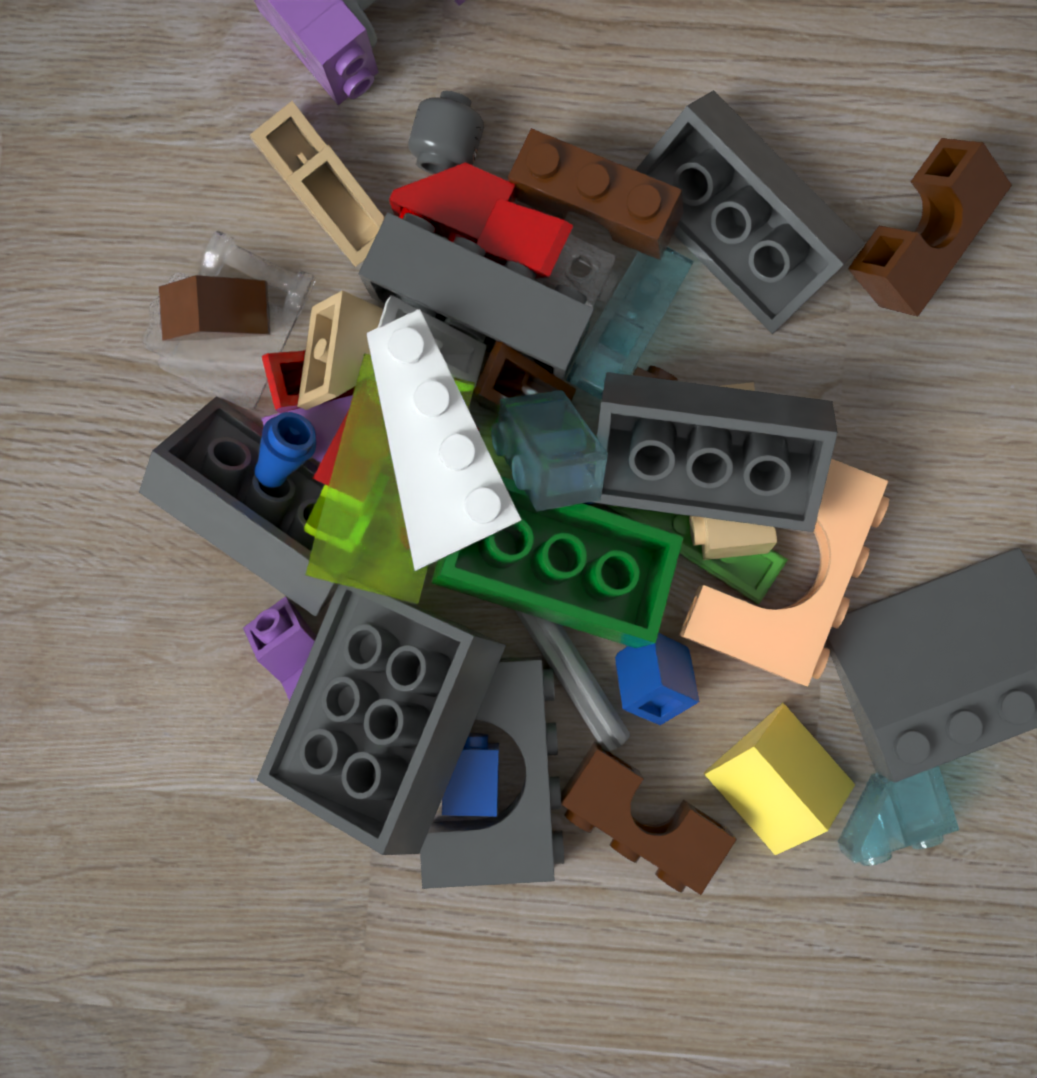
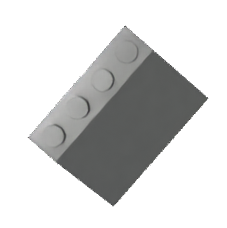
[826,548,1037,783]
[257,575,506,855]

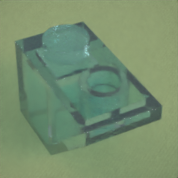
[837,766,959,866]

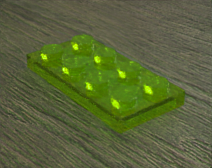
[305,353,475,604]

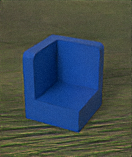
[615,633,700,725]

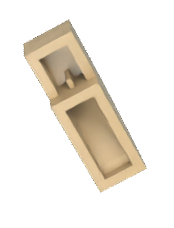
[250,101,385,267]

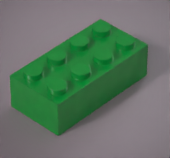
[431,476,683,648]

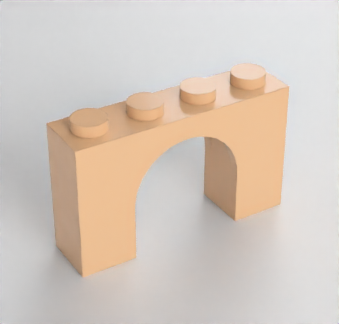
[678,459,889,687]

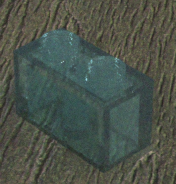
[491,390,608,511]

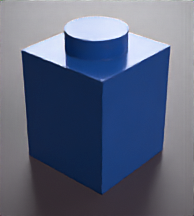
[442,733,500,817]

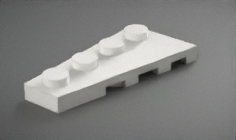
[367,309,521,571]

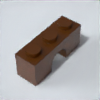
[508,128,683,261]
[848,138,1012,317]
[561,742,737,895]

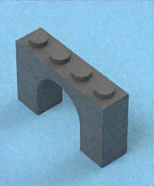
[420,656,564,889]

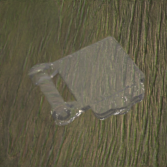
[143,231,316,410]

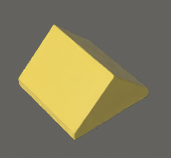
[704,703,855,855]

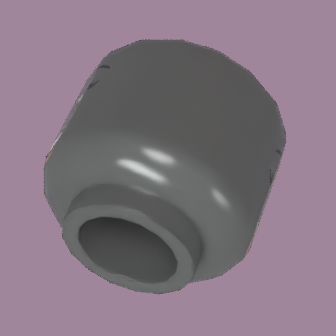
[408,91,484,175]

